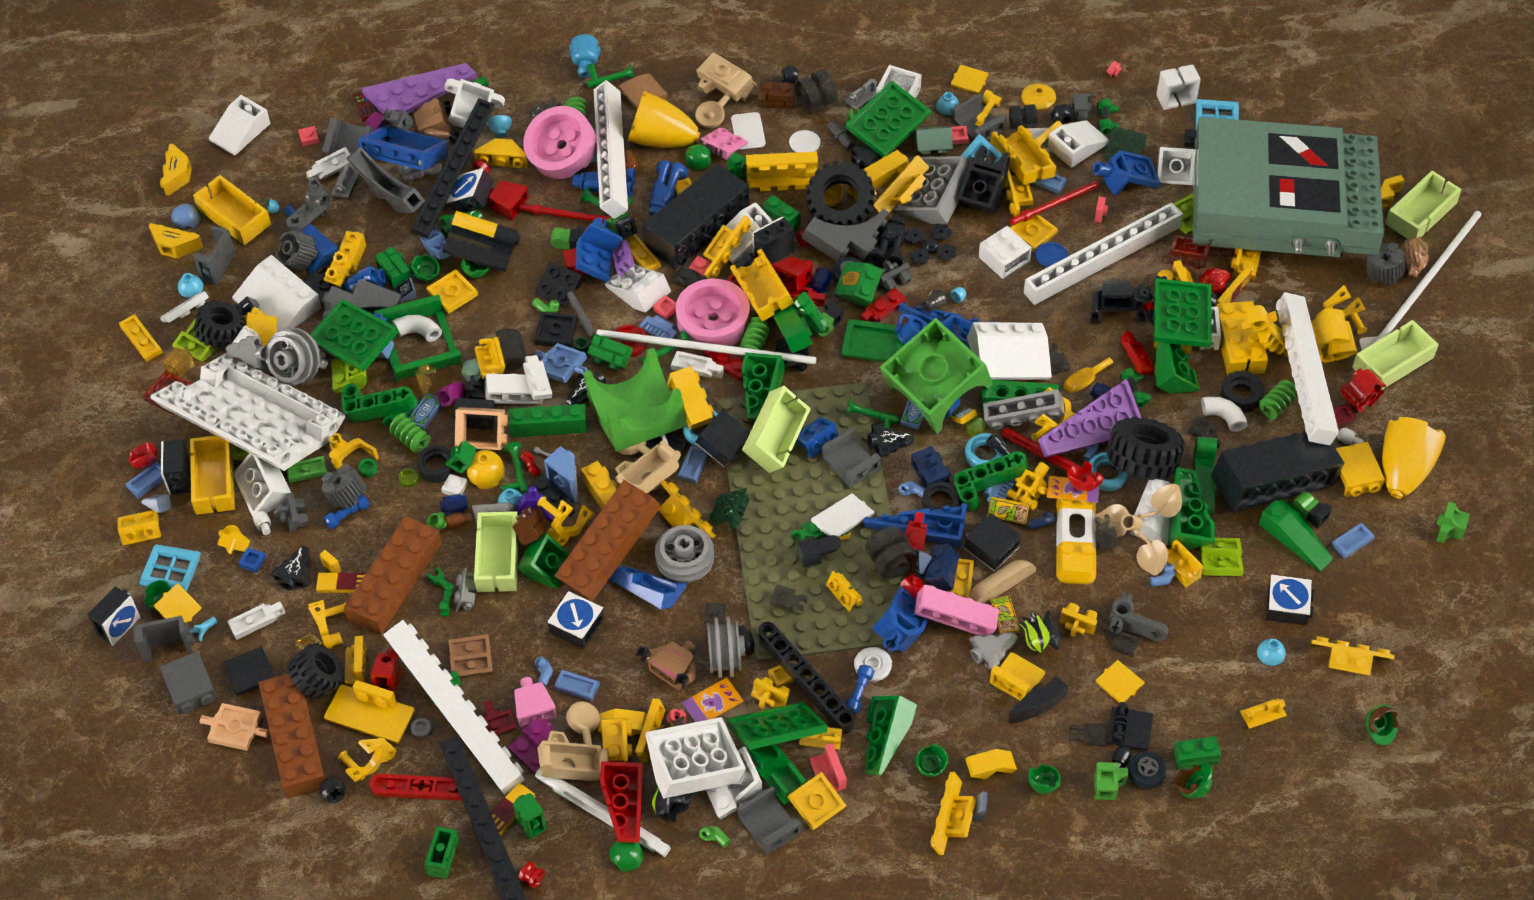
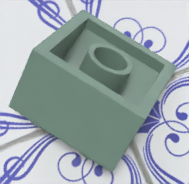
[913,126,953,154]

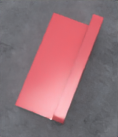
[810,743,847,791]

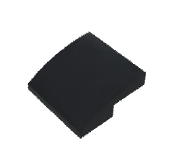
[224,646,275,696]

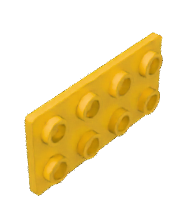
[324,680,415,744]

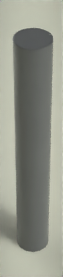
[567,291,596,339]

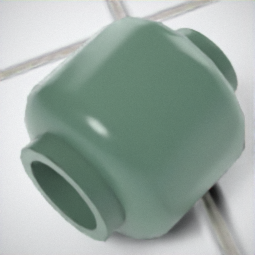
[461,358,485,383]

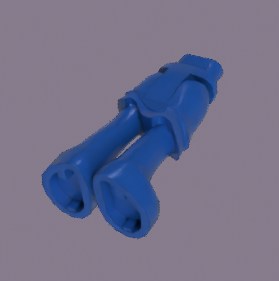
[649,160,689,216]
[572,168,635,198]

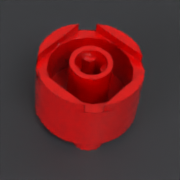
[1340,368,1386,412]

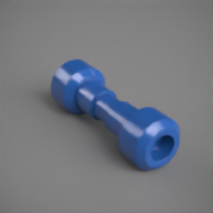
[323,494,369,529]
[845,664,875,714]

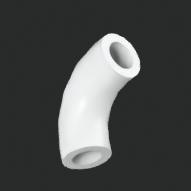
[392,315,442,342]
[1201,397,1248,432]

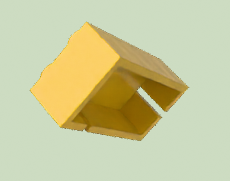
[193,175,271,245]
[1216,301,1268,376]
[190,435,235,515]

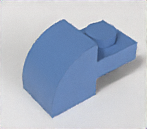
[420,229,450,260]

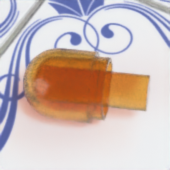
[625,150,639,172]
[444,512,472,529]

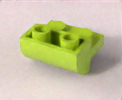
[331,358,367,394]

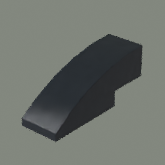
[1008,676,1068,724]

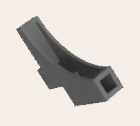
[346,146,425,213]
[801,209,889,262]
[318,279,401,325]

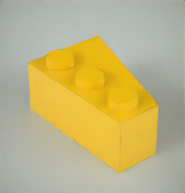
[667,366,714,430]

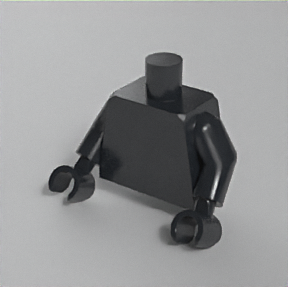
[1090,278,1148,324]

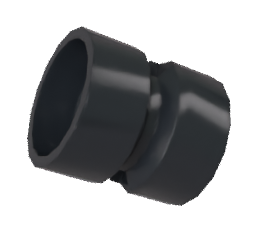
[1009,104,1037,129]

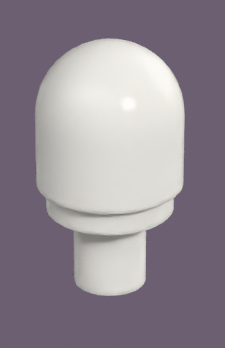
[1337,428,1364,446]
[253,511,271,535]

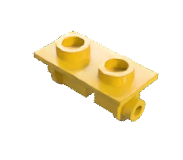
[826,571,863,612]
[1240,698,1287,729]
[799,727,842,750]

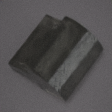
[483,329,527,371]

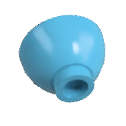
[936,92,960,116]
[487,115,512,137]
[178,273,204,297]
[498,489,523,511]
[1257,639,1286,666]

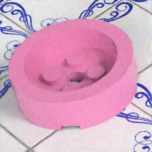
[524,106,597,179]
[676,279,750,346]

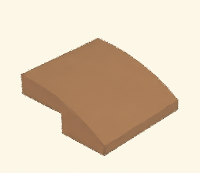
[618,73,668,110]
[448,634,493,677]

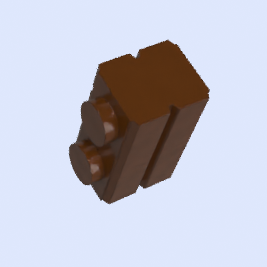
[758,81,795,109]
[513,506,549,545]

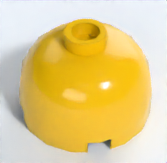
[466,450,505,489]

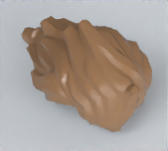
[1401,237,1429,277]

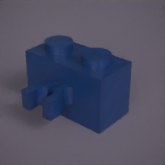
[911,446,951,488]
[918,543,959,591]

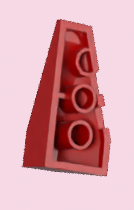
[600,761,643,843]

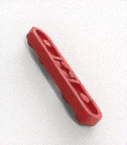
[369,774,462,801]

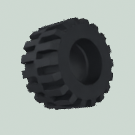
[194,300,244,349]
[288,643,344,699]

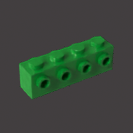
[772,299,813,354]
[509,404,587,438]

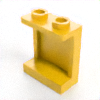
[1336,442,1385,497]

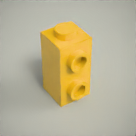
[338,231,366,273]

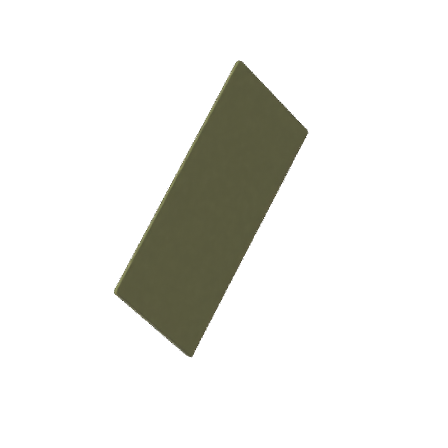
[717,383,904,661]

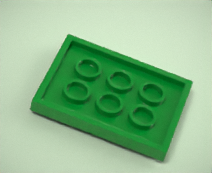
[845,81,931,157]
[1154,278,1212,348]
[310,299,399,372]
[726,702,827,750]

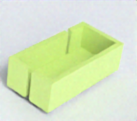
[1385,171,1462,239]
[1352,320,1439,390]
[742,386,811,473]
[474,511,519,592]

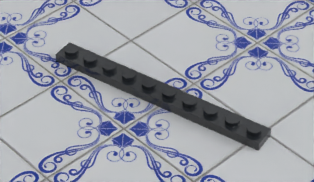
[411,98,495,239]
[439,735,527,900]

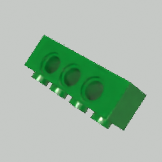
[981,380,1059,409]

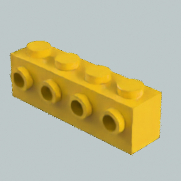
[581,461,618,510]

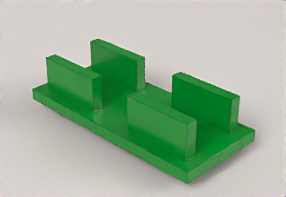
[746,744,807,806]

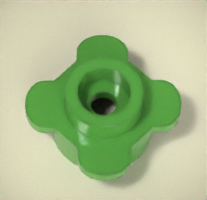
[426,512,446,530]

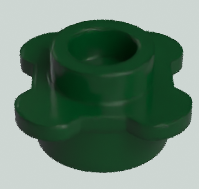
[573,337,591,355]

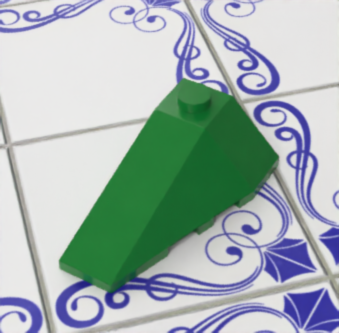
[1155,342,1200,394]
[741,352,785,421]
[1169,467,1215,550]
[1259,500,1333,572]
[865,695,917,775]

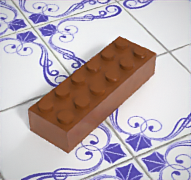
[554,479,661,602]
[344,516,442,634]
[258,674,326,799]

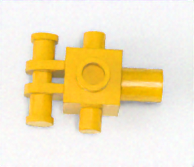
[1007,462,1050,510]

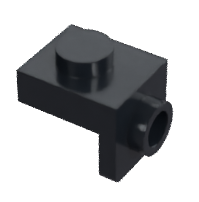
[465,375,486,400]

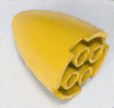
[628,91,700,148]
[1382,417,1446,499]

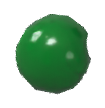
[685,144,711,170]
[412,254,440,282]
[461,259,490,279]
[143,580,172,611]
[915,744,948,777]
[1028,764,1061,795]
[609,840,643,872]

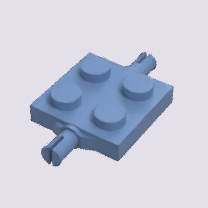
[534,343,588,383]

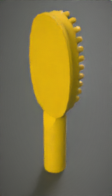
[1063,357,1113,393]

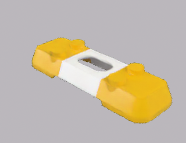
[1056,499,1096,584]

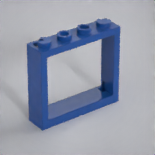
[358,125,449,170]

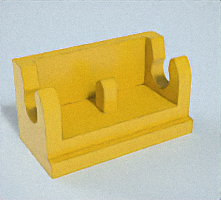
[474,337,505,379]
[1166,540,1204,588]

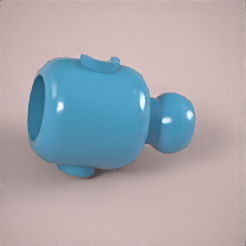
[569,34,600,78]

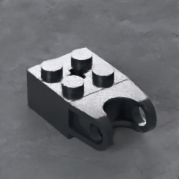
[957,146,1010,214]

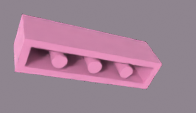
[914,585,999,636]

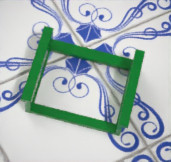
[375,294,462,383]

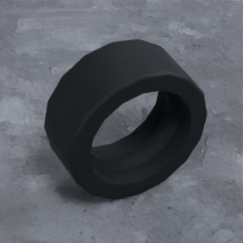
[417,445,455,483]
[922,481,960,510]

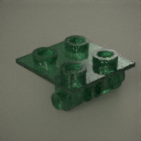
[1103,126,1148,160]
[708,488,750,529]

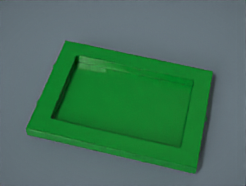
[841,319,904,362]

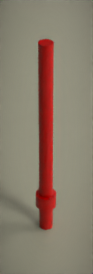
[1010,181,1099,225]
[520,204,611,223]

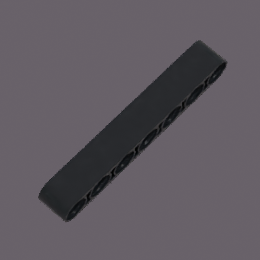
[758,621,855,734]

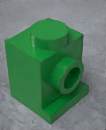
[727,152,747,181]
[445,441,477,474]

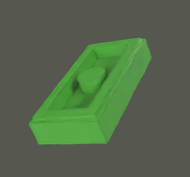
[287,456,327,483]

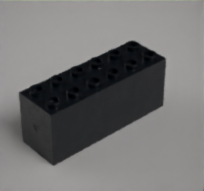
[642,163,750,270]
[1211,431,1345,512]

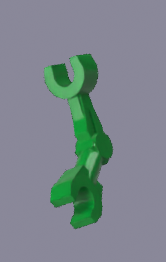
[427,567,454,617]

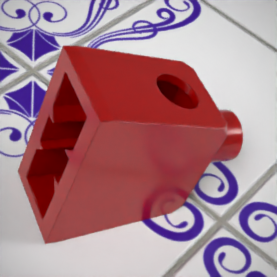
[488,180,529,221]
[771,257,813,292]
[370,649,401,698]

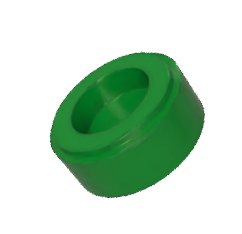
[358,458,378,478]

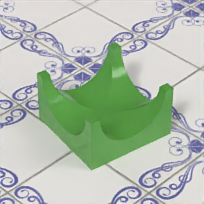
[879,318,993,434]
[583,348,687,452]

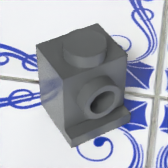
[1072,93,1091,121]

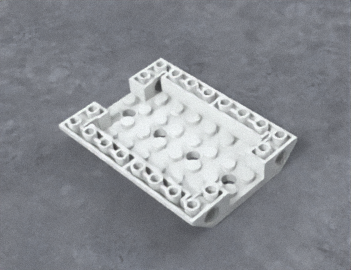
[151,353,346,471]

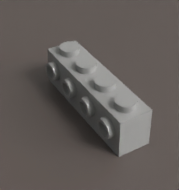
[983,389,1065,430]

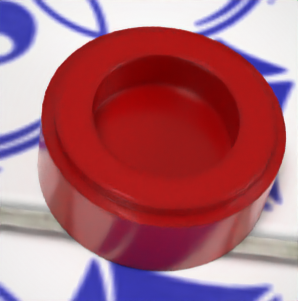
[472,159,490,174]

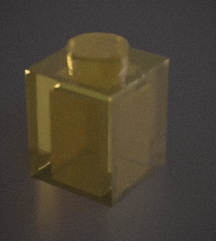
[162,347,194,380]

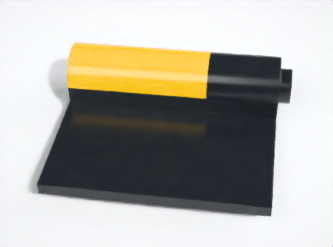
[442,211,521,272]

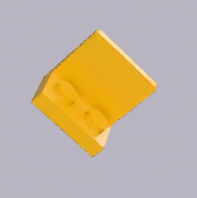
[990,652,1045,701]

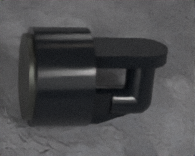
[796,535,841,569]

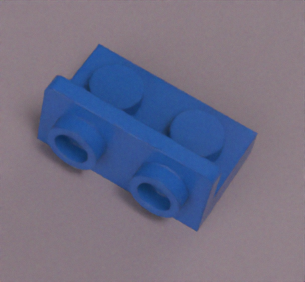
[795,416,839,458]

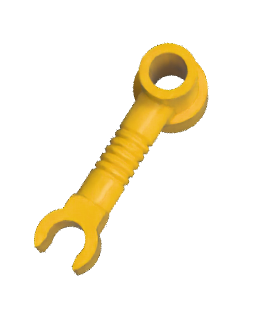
[975,90,1002,126]

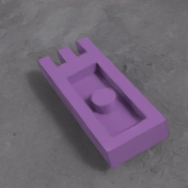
[612,239,635,277]

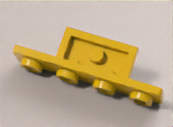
[874,156,929,214]
[1004,169,1033,217]
[703,215,752,279]
[658,481,716,538]
[1310,636,1395,675]
[931,772,976,855]

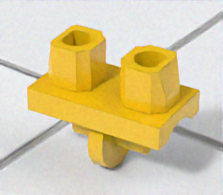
[323,251,355,288]
[1059,603,1097,637]
[751,677,790,709]

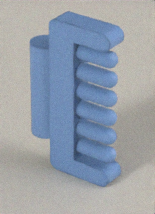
[639,315,677,339]
[983,478,1016,505]

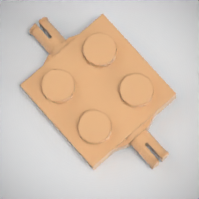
[200,703,269,751]

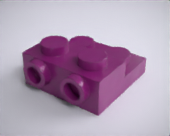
[508,717,553,775]

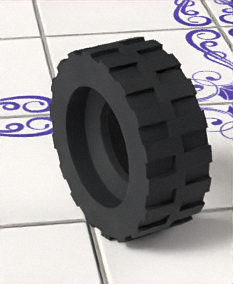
[1220,370,1264,413]

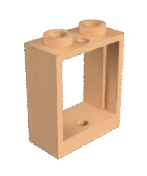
[455,407,508,450]

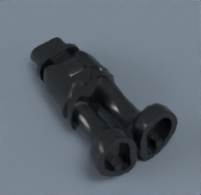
[869,215,905,269]

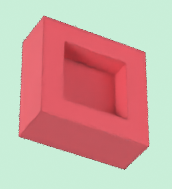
[298,126,320,147]
[952,126,969,145]
[1094,197,1108,223]
[689,255,712,279]
[653,295,676,320]

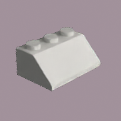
[234,453,291,517]
[1129,479,1171,546]

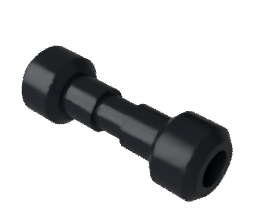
[986,433,1013,456]

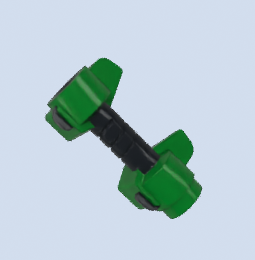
[1097,99,1120,135]
[1120,368,1151,409]

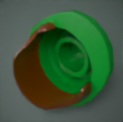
[1365,704,1399,745]
[1174,764,1213,799]

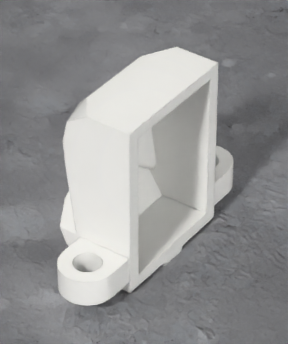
[444,79,505,128]

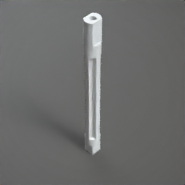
[535,768,671,857]

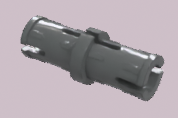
[827,120,856,151]

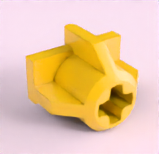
[217,525,250,554]

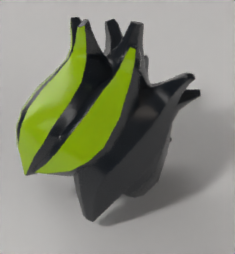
[1018,610,1061,655]
[651,785,696,822]

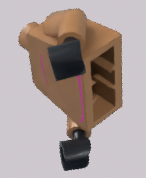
[409,98,460,144]
[635,640,697,691]

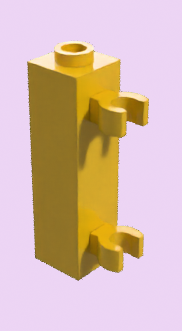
[847,150,908,201]

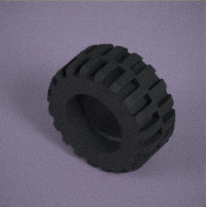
[806,161,875,226]
[1106,417,1185,480]

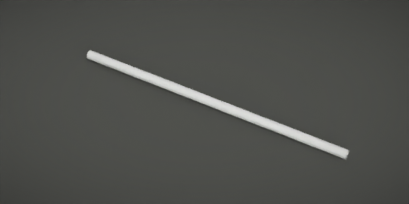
[1373,211,1481,344]
[597,329,817,364]

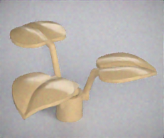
[1095,484,1182,576]

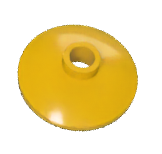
[1021,83,1056,110]

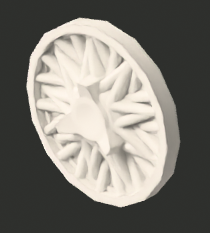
[854,647,892,682]

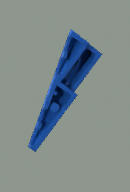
[284,205,338,274]
[898,302,993,350]
[864,503,967,548]
[609,565,687,609]

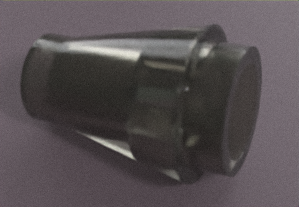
[921,290,946,312]

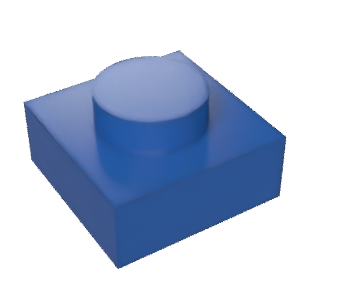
[238,547,266,573]

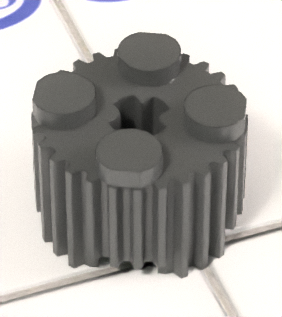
[275,231,318,271]
[1367,242,1405,285]
[321,464,367,509]

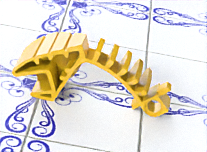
[1241,305,1357,363]

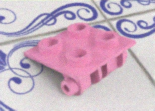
[701,128,748,160]

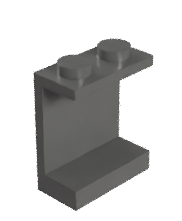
[952,93,1006,141]
[322,118,375,155]
[194,226,236,285]
[822,428,881,488]
[133,615,195,663]
[160,651,218,715]
[737,786,801,855]

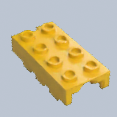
[990,125,1056,185]
[746,151,818,192]
[730,249,794,322]

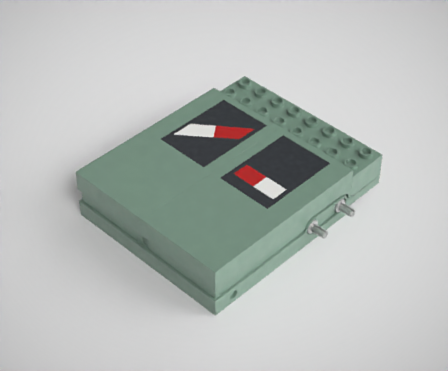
[1192,117,1384,257]

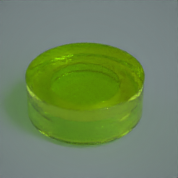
[966,417,986,436]
[398,468,418,488]

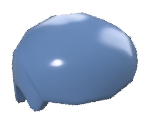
[171,203,201,230]

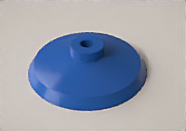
[1035,242,1068,267]

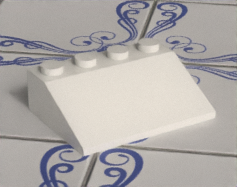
[232,255,322,333]
[967,322,1052,380]
[645,717,746,799]

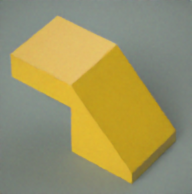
[1381,175,1404,209]
[598,709,647,737]
[965,749,1017,779]

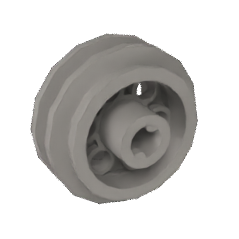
[266,328,321,385]
[655,525,714,583]
[707,616,745,678]

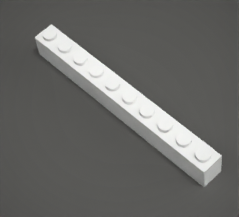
[594,80,628,219]
[1024,202,1183,305]
[1276,292,1339,445]
[383,620,525,795]

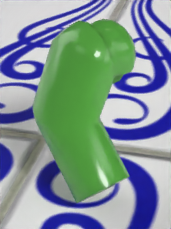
[532,298,560,313]
[699,827,731,848]

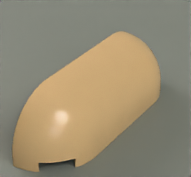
[970,560,1036,604]

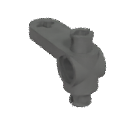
[286,179,331,232]
[1108,592,1169,642]

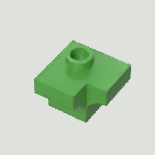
[1436,502,1470,543]
[1094,762,1128,800]

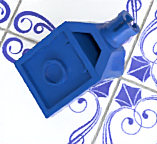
[1093,150,1161,196]
[575,218,622,282]
[872,586,928,652]

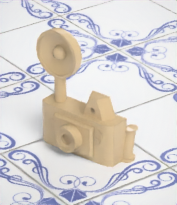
[695,53,757,129]
[615,440,681,493]
[538,701,609,781]

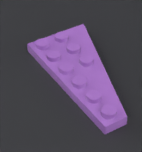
[362,63,477,115]
[1038,379,1142,458]

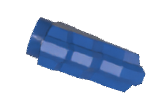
[342,266,386,292]

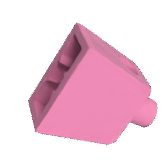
[514,677,557,728]

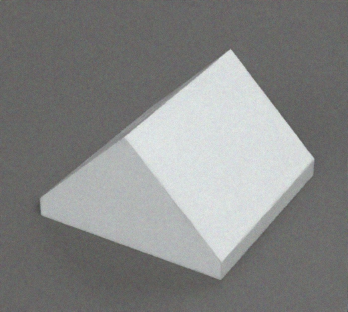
[1157,147,1196,185]
[728,747,762,805]

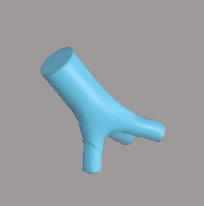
[190,617,217,642]

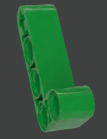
[341,383,418,423]
[1193,437,1217,514]
[954,451,1029,511]

